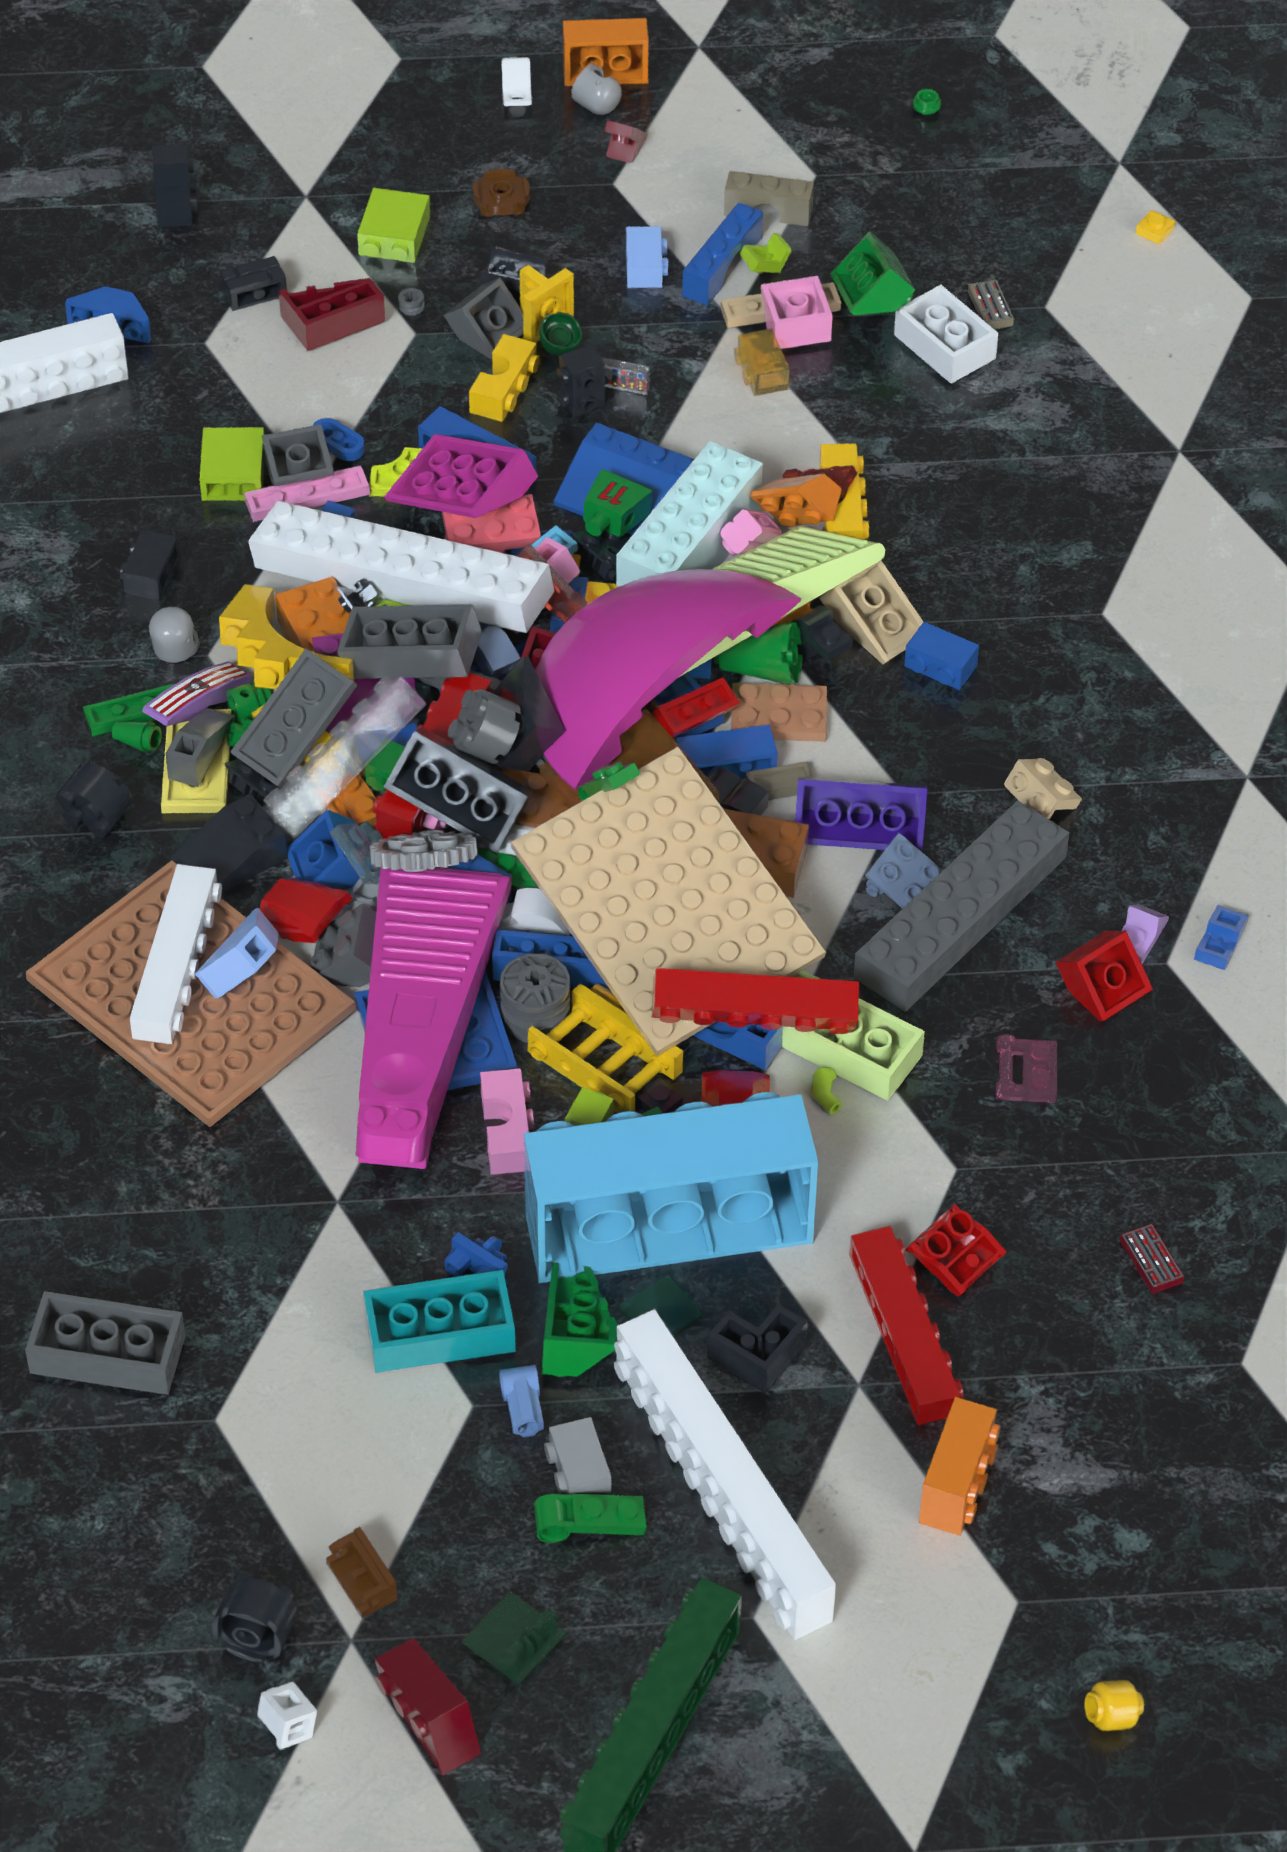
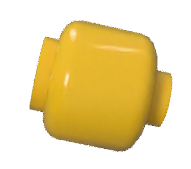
[1085,1680,1144,1731]

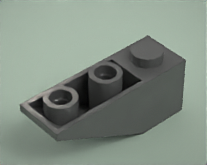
[165,708,235,787]

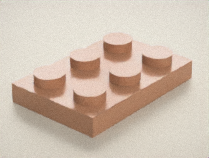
[731,683,827,742]

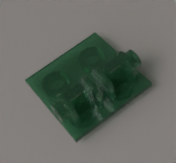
[462,1591,567,1685]

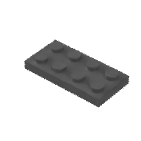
[230,648,357,789]

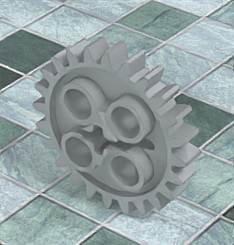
[370,830,477,872]

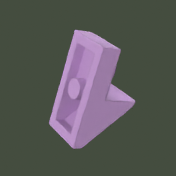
[1121,904,1169,964]

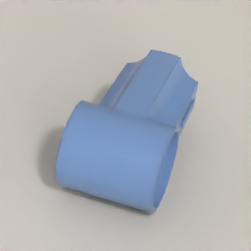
[499,1365,544,1437]

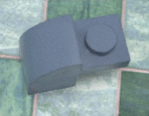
[471,625,521,678]

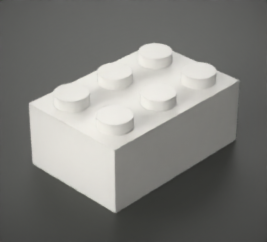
[894,285,998,383]

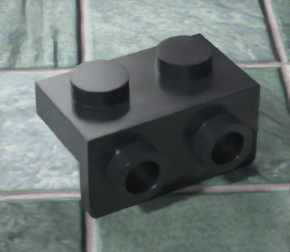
[480,246,548,295]

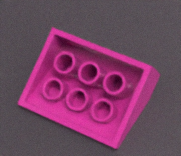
[384,434,538,518]

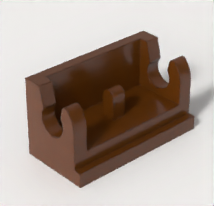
[326,1527,397,1618]

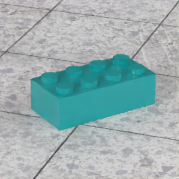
[363,1270,516,1373]

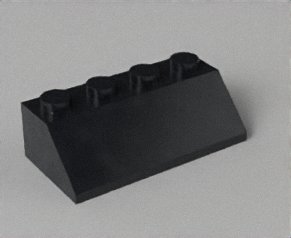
[384,726,534,853]

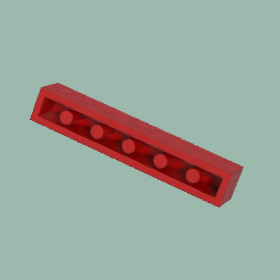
[651,968,859,1034]
[849,1226,964,1425]

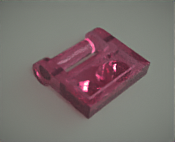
[996,1034,1057,1103]

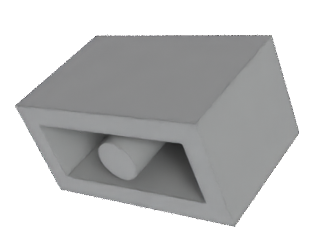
[544,1417,611,1495]

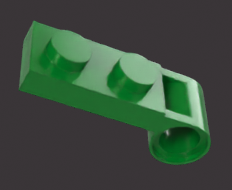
[577,761,640,802]
[534,1494,646,1543]

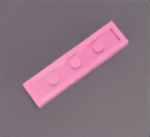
[244,466,370,522]

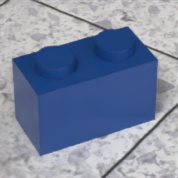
[904,622,979,690]

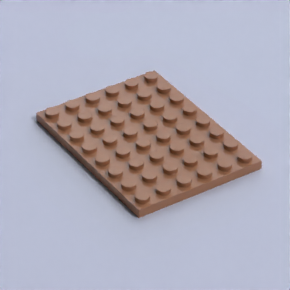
[26,860,356,1127]

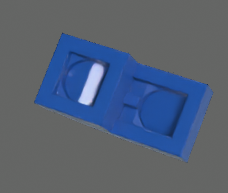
[1193,905,1248,970]

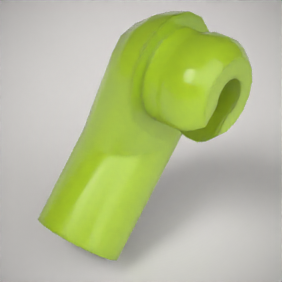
[811,1067,842,1115]

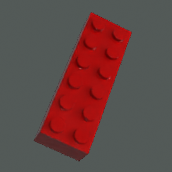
[373,672,491,842]

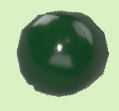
[538,312,583,356]

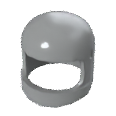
[572,63,622,115]
[149,607,200,663]

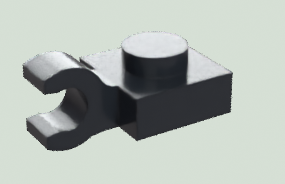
[625,1064,683,1114]

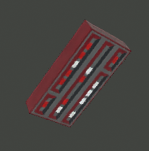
[1120,1224,1184,1294]

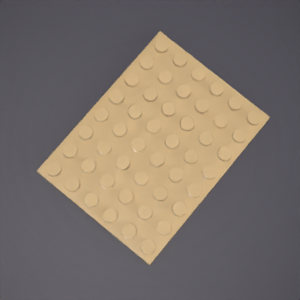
[511,747,826,1056]

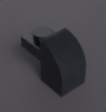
[790,605,853,661]

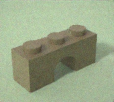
[724,171,814,226]

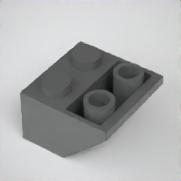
[311,904,376,987]

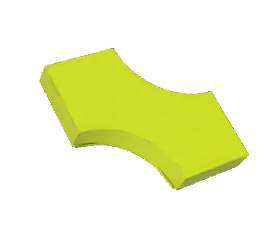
[369,447,423,497]

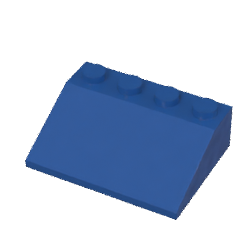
[554,422,694,535]

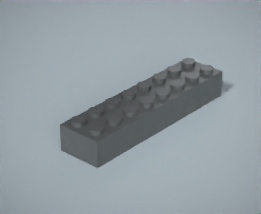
[854,800,1069,1012]

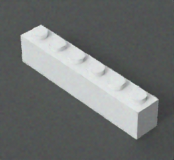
[130,864,222,1044]

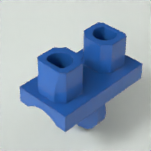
[444,1232,508,1285]

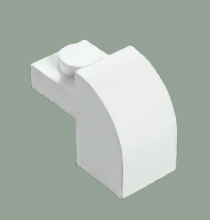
[498,888,570,936]

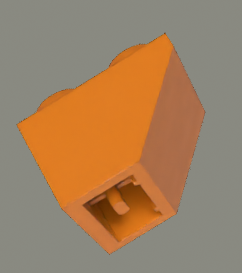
[750,474,842,527]

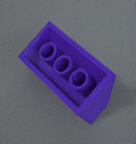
[795,776,927,853]

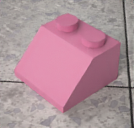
[761,276,832,350]

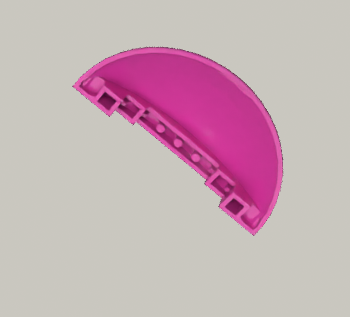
[536,569,801,791]

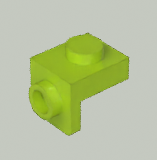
[740,233,791,273]

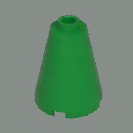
[714,622,802,685]

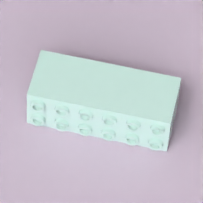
[616,441,763,588]

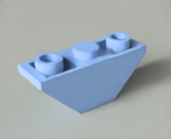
[195,908,279,999]

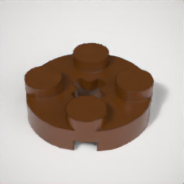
[473,169,530,217]

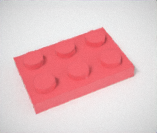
[442,494,541,551]

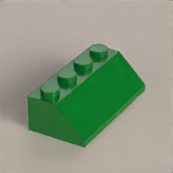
[830,231,915,315]

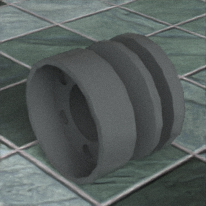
[500,953,570,1043]

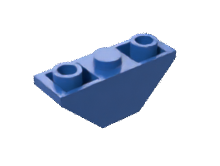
[65,286,151,343]

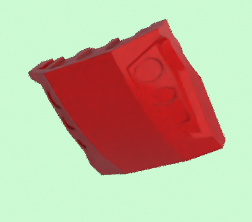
[260,878,352,943]
[701,1070,770,1107]
[905,1204,1007,1297]

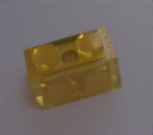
[734,329,789,396]

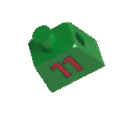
[583,469,653,537]

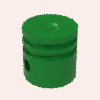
[226,681,272,724]

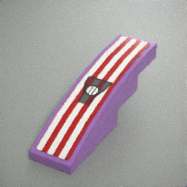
[142,661,252,726]

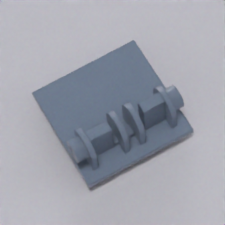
[865,833,943,909]

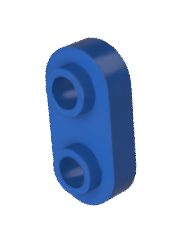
[312,418,364,461]

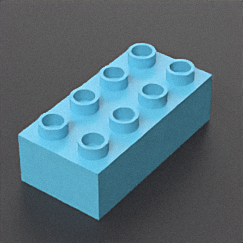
[524,1092,818,1283]

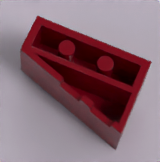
[279,278,385,351]

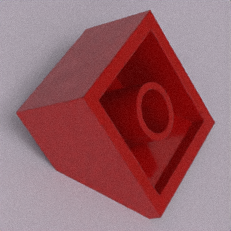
[1055,931,1153,1021]

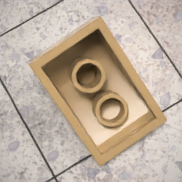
[820,560,923,664]

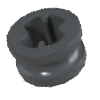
[398,288,425,315]

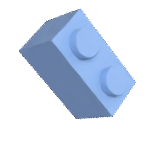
[626,227,668,288]

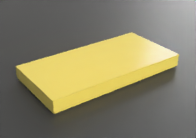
[161,709,232,813]

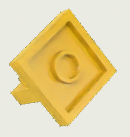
[520,265,574,342]

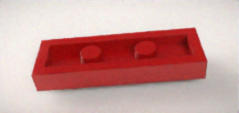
[652,677,740,739]

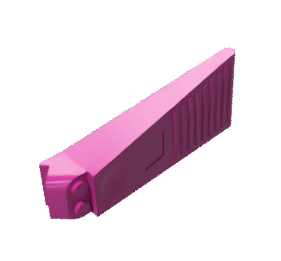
[355,867,512,1169]

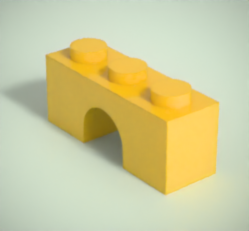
[469,334,540,422]

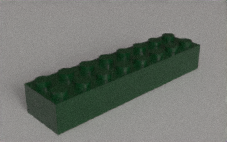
[559,1577,742,1852]

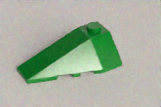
[542,1262,617,1377]

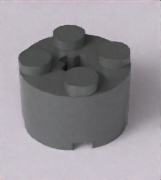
[448,689,521,764]

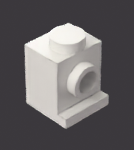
[257,1682,317,1749]

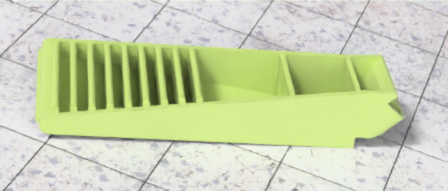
[678,526,885,678]

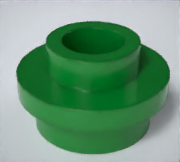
[913,89,941,115]

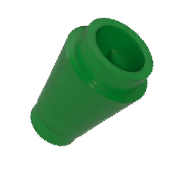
[112,721,162,753]

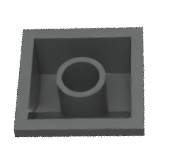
[443,278,523,358]
[262,424,334,487]

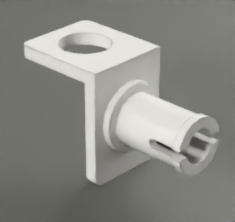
[502,57,532,106]

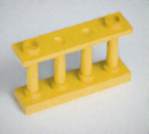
[528,983,683,1113]

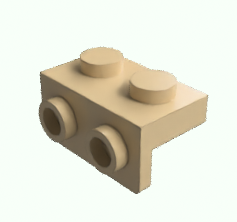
[1004,758,1082,819]

